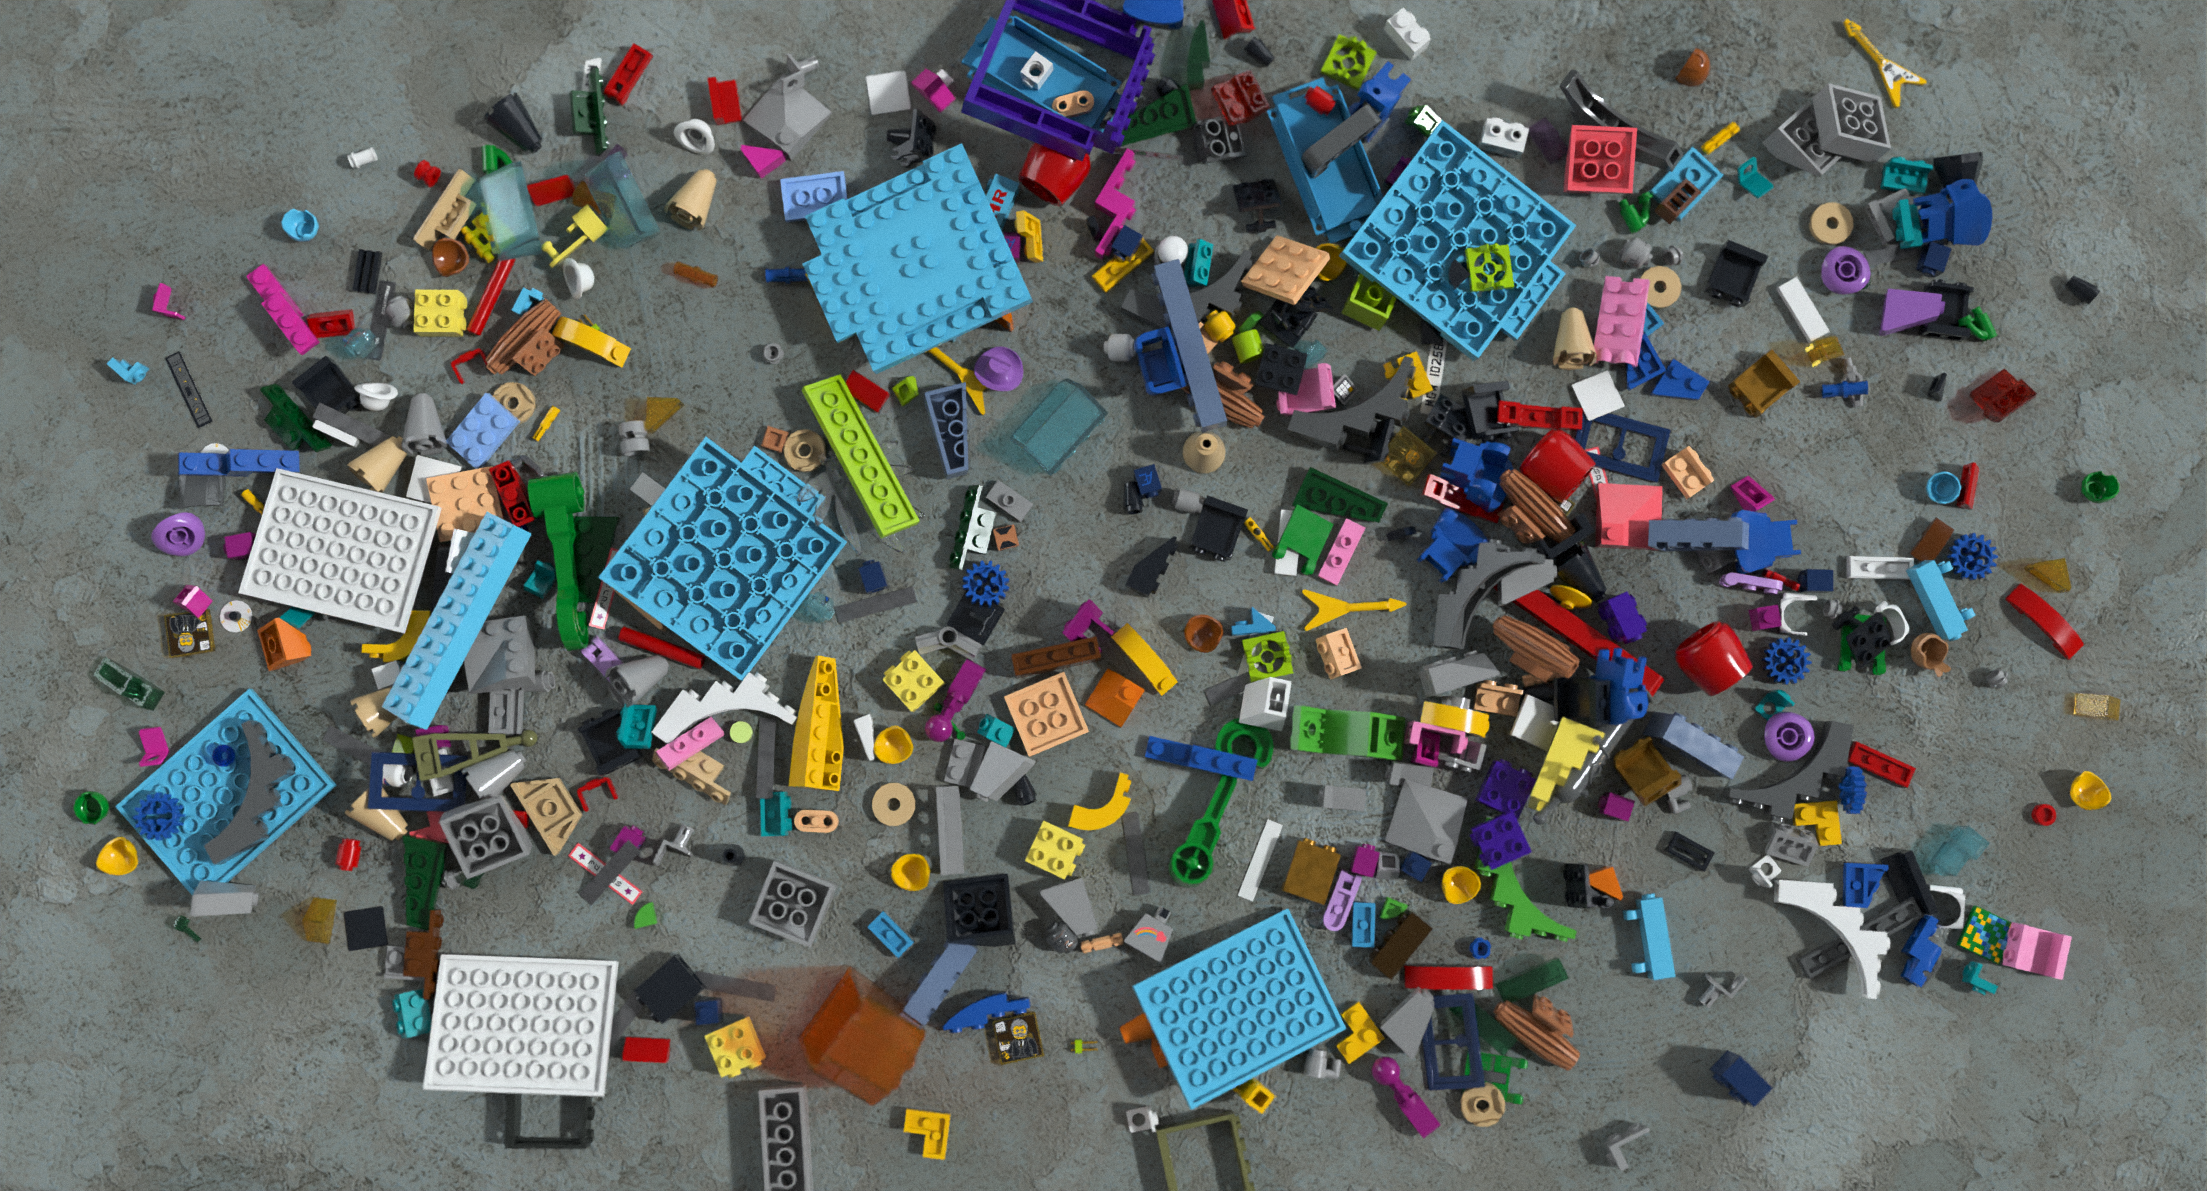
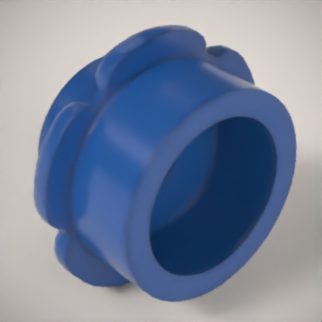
[1469,937,1491,959]

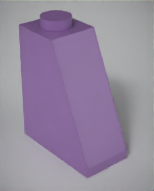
[1879,289,1945,336]

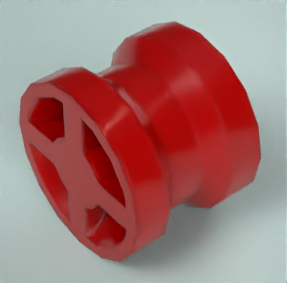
[414,160,441,187]

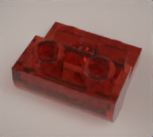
[1211,70,1270,126]
[1969,368,2037,423]

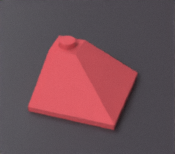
[1564,125,1637,194]
[1595,483,1662,551]

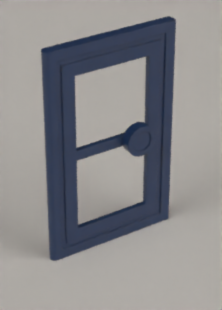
[1575,410,1671,483]
[368,752,468,812]
[1422,993,1485,1090]

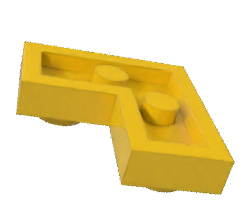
[1014,210,1043,263]
[1792,800,1842,846]
[1336,1001,1385,1064]
[904,1108,951,1160]

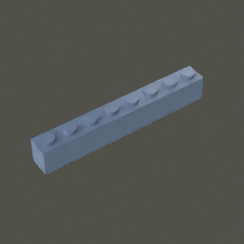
[1151,259,1227,433]

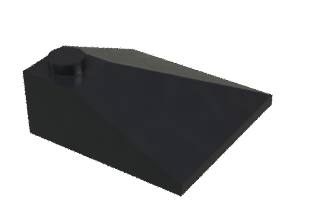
[943,873,1016,947]

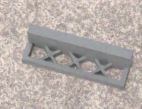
[936,786,964,875]

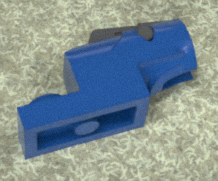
[1900,914,1942,988]

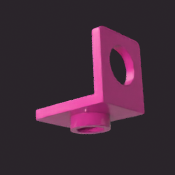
[152,283,185,320]
[139,727,169,767]

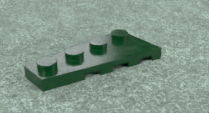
[1116,83,1197,147]
[1291,467,1388,523]
[574,516,620,603]
[403,834,449,930]

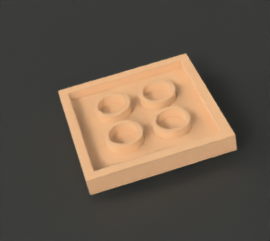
[1241,235,1330,305]
[426,466,504,542]
[1004,672,1089,757]

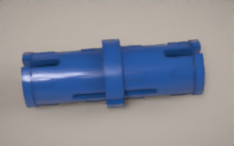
[766,267,809,284]
[1822,381,1868,398]

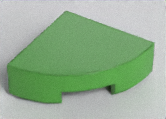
[1238,310,1264,333]
[1379,897,1408,919]
[634,902,658,929]

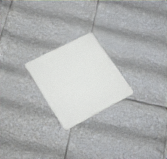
[866,71,911,115]
[1572,371,1625,421]

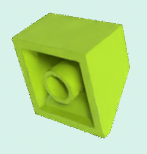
[1341,273,1396,331]

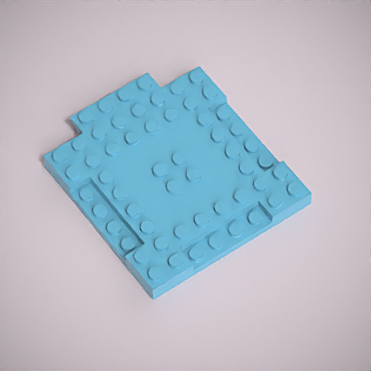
[1339,120,1576,361]
[803,143,1033,374]
[598,437,847,681]

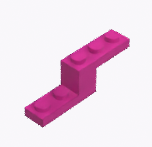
[1095,148,1136,260]
[246,264,320,356]

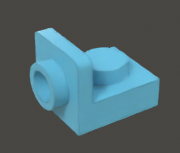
[512,288,544,317]
[107,358,149,384]

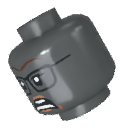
[1046,921,1078,954]

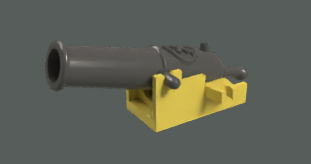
[1528,688,1652,825]

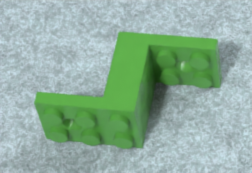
[1290,705,1406,761]

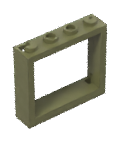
[1156,1110,1255,1191]

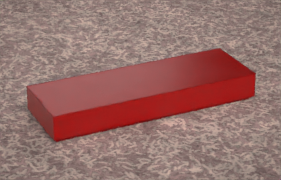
[1847,741,1916,788]

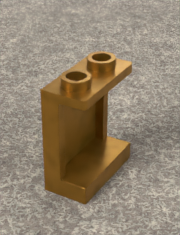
[1727,349,1800,418]
[1613,736,1681,807]
[1281,838,1341,905]

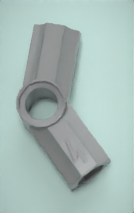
[915,627,982,661]

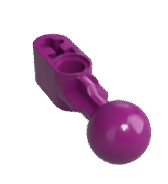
[925,658,986,742]
[1372,1057,1441,1139]

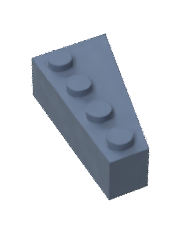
[1643,711,1744,780]

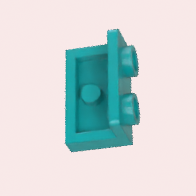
[1880,156,1933,196]
[1892,199,1923,249]
[1184,239,1213,287]
[617,703,657,749]
[760,792,792,837]
[392,988,432,1038]

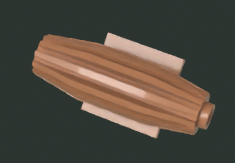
[485,298,565,376]
[1182,361,1265,429]
[1497,469,1576,544]
[1492,615,1580,684]
[1493,994,1580,1071]

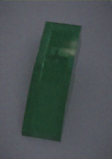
[1186,20,1210,91]
[93,657,165,711]
[1495,957,1569,1002]
[1449,993,1518,1056]

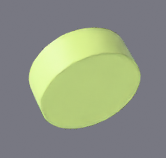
[730,721,753,743]

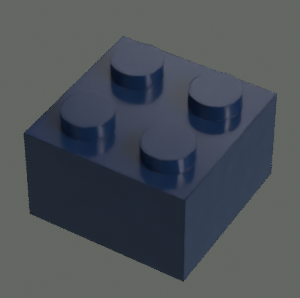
[1709,1050,1773,1107]

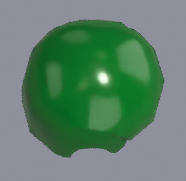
[2081,471,2120,504]
[73,791,110,825]

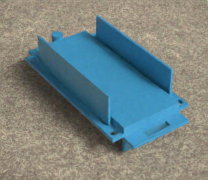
[962,16,1122,132]
[1266,77,1383,243]

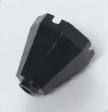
[1933,152,1983,200]

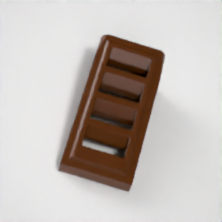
[1655,178,1701,224]

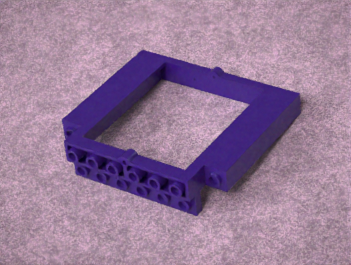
[961,0,1155,161]

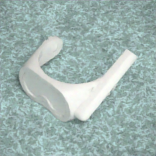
[1779,593,1817,636]
[1874,601,1909,645]
[1928,884,1965,929]

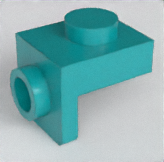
[524,560,557,599]
[977,714,1016,748]
[1962,961,1998,996]

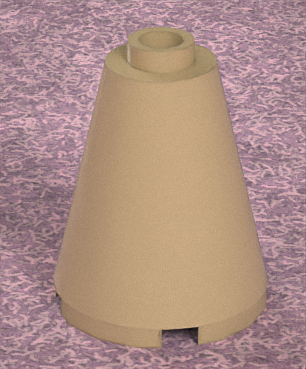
[664,169,717,231]
[1553,308,1597,370]
[1183,431,1226,474]
[347,436,407,493]
[350,686,397,738]
[344,787,408,841]

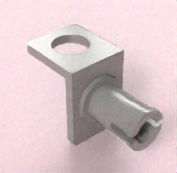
[781,53,819,95]
[653,824,694,866]
[1698,973,1747,1009]

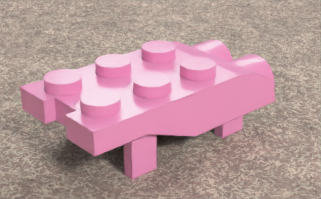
[1594,276,1650,367]

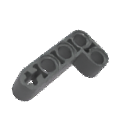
[1301,104,1382,179]

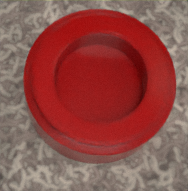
[2031,804,2057,826]

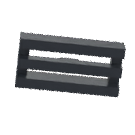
[352,249,383,295]
[1664,831,1715,872]

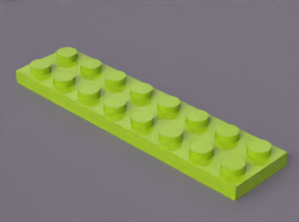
[801,374,920,538]

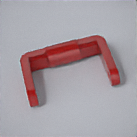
[451,348,488,384]
[1761,568,1800,591]
[577,777,618,812]

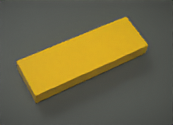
[1092,239,1154,293]

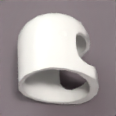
[1154,236,1188,267]

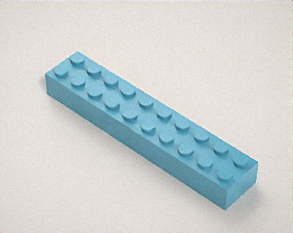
[382,512,531,730]

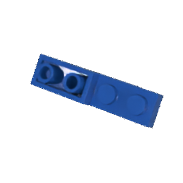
[943,992,1031,1033]

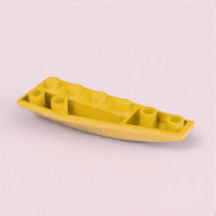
[789,656,844,791]

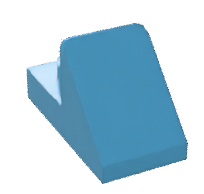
[1231,607,1276,636]

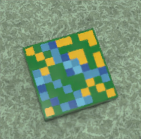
[1956,905,2012,965]

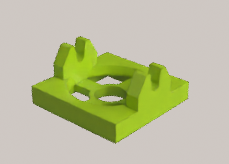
[1321,34,1377,91]
[1465,243,1514,293]
[1241,631,1294,682]

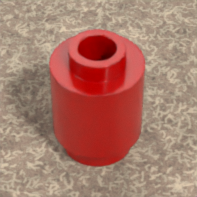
[1304,86,1337,116]
[335,838,362,871]

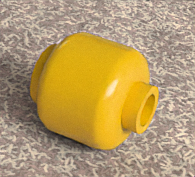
[1204,310,1236,343]

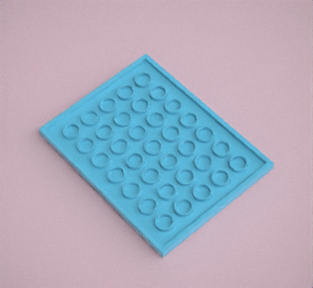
[115,689,337,896]
[1132,908,1346,1110]

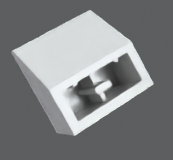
[1239,677,1292,731]

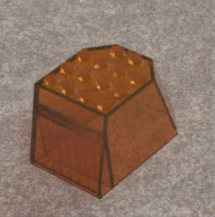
[798,966,926,1107]

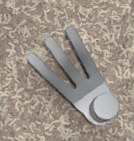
[512,455,546,477]

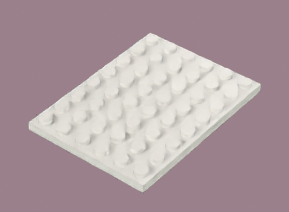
[238,468,442,634]
[423,954,619,1097]

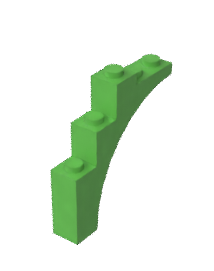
[1474,817,1577,942]

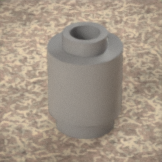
[1171,488,1204,514]

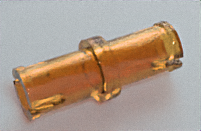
[673,261,718,288]

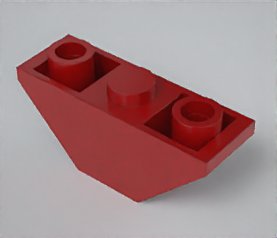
[489,460,536,527]

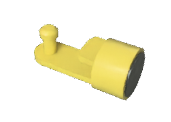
[541,204,609,268]

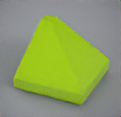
[892,376,919,406]
[391,734,415,754]

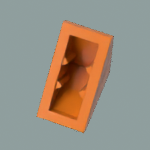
[1589,866,1623,900]

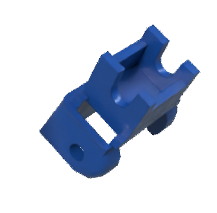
[1122,0,1184,30]
[1348,61,1411,143]
[1913,179,1993,246]
[1133,327,1186,396]
[1440,438,1513,512]
[1416,507,1488,583]
[1730,510,1801,574]
[1587,648,1648,725]

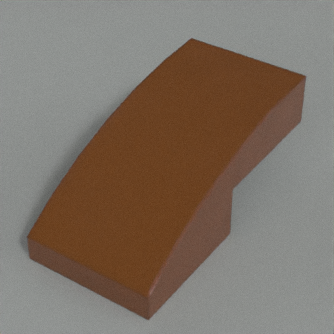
[1909,517,1954,562]

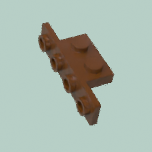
[403,909,444,1000]

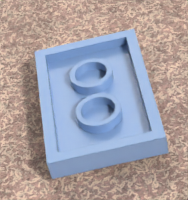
[780,171,848,223]
[446,393,520,469]

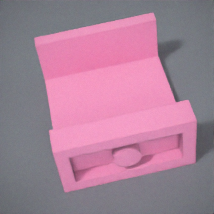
[1276,363,1336,416]
[1404,721,1468,754]
[2002,922,2072,980]

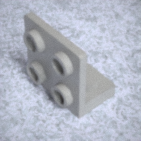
[1865,188,1924,245]

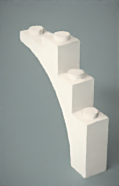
[652,672,798,744]
[1774,880,1890,999]

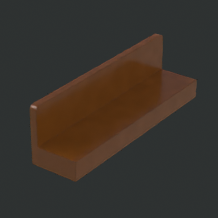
[1011,636,1101,679]

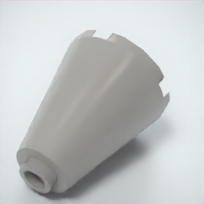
[402,393,447,456]
[605,655,669,707]
[461,749,526,799]

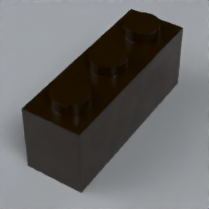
[1368,911,1433,980]

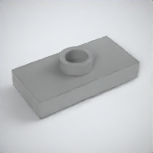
[986,480,1033,522]

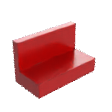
[1212,0,1255,39]
[707,76,742,125]

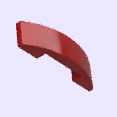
[1497,401,1583,430]
[1422,474,1504,524]
[2005,584,2084,660]
[1404,966,1493,990]

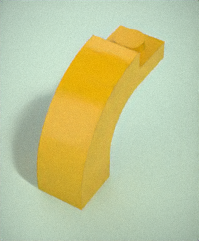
[552,316,631,367]
[362,611,431,663]
[1111,623,1178,696]
[1420,701,1489,738]
[1068,773,1131,830]
[1232,1077,1275,1114]

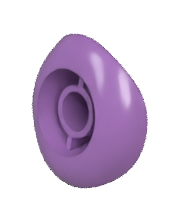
[1821,246,1871,295]
[974,346,1023,391]
[151,512,205,556]
[1764,712,1814,762]

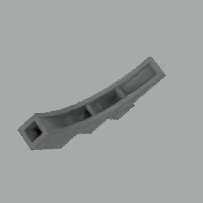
[1559,69,1684,172]
[1121,249,1253,329]
[1287,356,1416,451]
[1433,539,1545,649]
[204,720,296,865]
[1723,721,1854,822]

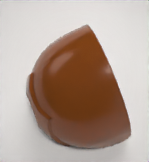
[1676,48,1710,86]
[432,238,469,277]
[1184,614,1223,653]

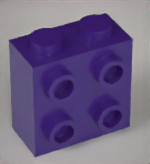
[1598,591,1647,644]
[1475,759,1536,819]
[1469,810,1532,870]

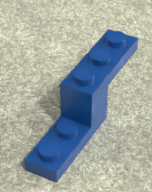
[178,449,300,477]
[1145,736,1257,781]

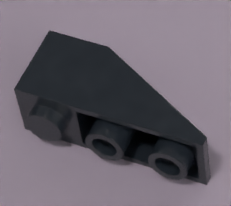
[1125,536,1179,598]

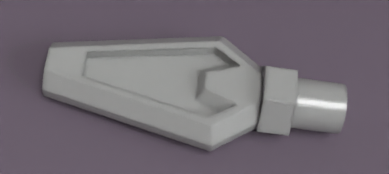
[1841,358,1863,408]

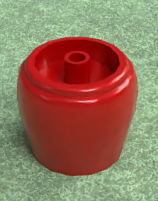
[1018,142,1091,207]
[1519,429,1596,504]
[1675,621,1753,696]

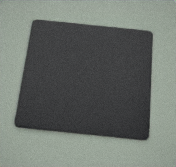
[344,906,388,951]

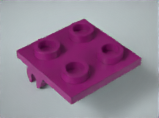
[1062,599,1115,654]

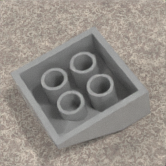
[1812,83,1891,163]
[464,615,535,694]
[1418,650,1500,697]
[439,795,533,879]
[749,860,838,947]

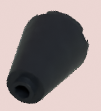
[483,92,543,154]
[1553,541,1607,602]

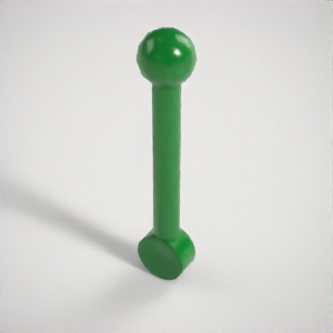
[934,703,966,740]

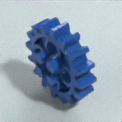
[1947,533,1998,580]
[962,560,1009,608]
[1762,637,1812,685]
[1838,766,1867,814]
[133,793,185,841]

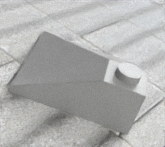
[743,73,832,161]
[1762,101,1843,177]
[1385,779,1468,864]

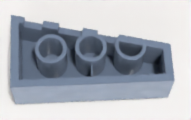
[923,382,968,480]
[1648,517,1749,552]
[903,941,979,1026]

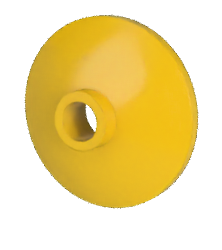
[1550,585,1592,610]

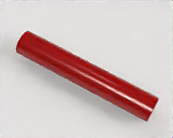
[466,253,516,336]
[618,626,706,669]

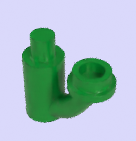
[481,145,520,181]
[1619,191,1653,234]
[1958,306,1998,342]

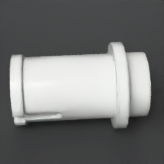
[348,147,378,169]

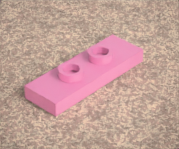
[1317,518,1365,586]
[656,717,724,770]

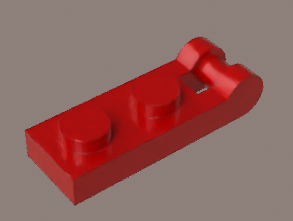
[603,43,653,105]

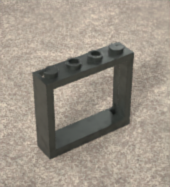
[505,1093,595,1149]

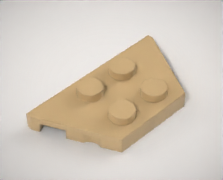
[510,778,582,856]

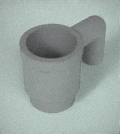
[1663,774,1692,814]
[1303,1048,1342,1079]

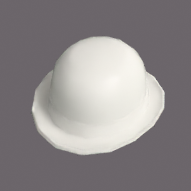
[674,119,715,155]
[562,258,594,300]
[354,383,398,411]

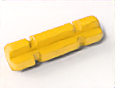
[1701,122,1740,155]

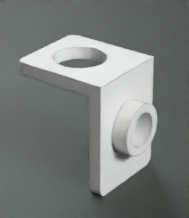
[1748,855,1781,888]
[1126,1105,1159,1133]

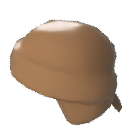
[1910,633,1951,677]

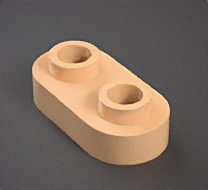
[1052,90,1094,118]
[794,810,839,833]

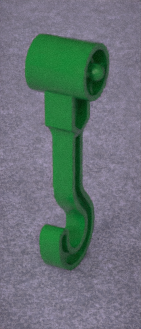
[528,472,589,651]
[1168,718,1274,888]

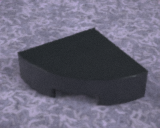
[1087,215,1102,242]
[1448,259,1470,290]
[1386,526,1417,541]

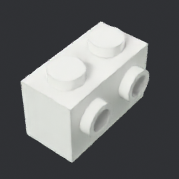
[1384,8,1431,61]
[1478,117,1529,159]

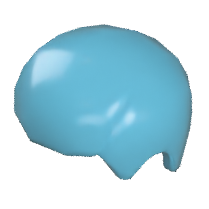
[281,209,319,242]
[1926,471,1961,504]

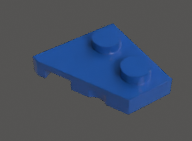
[1626,333,1666,391]
[1650,359,1710,401]
[1843,863,1889,908]

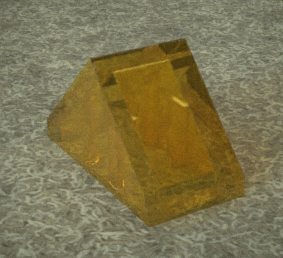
[1805,336,1845,367]
[645,397,684,434]
[2023,558,2071,593]
[2074,693,2121,721]
[302,897,337,944]

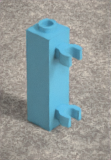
[1906,560,1975,641]
[1623,893,1676,980]

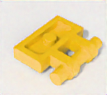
[460,208,517,263]
[1383,351,1433,400]

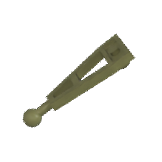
[412,730,538,781]

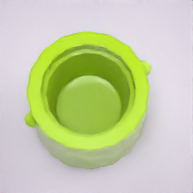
[1231,329,1264,364]

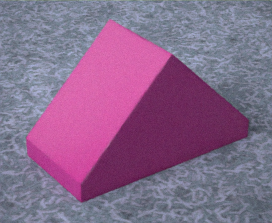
[911,69,955,113]
[740,145,786,179]
[1730,476,1775,512]
[172,585,213,618]
[1411,730,1440,768]

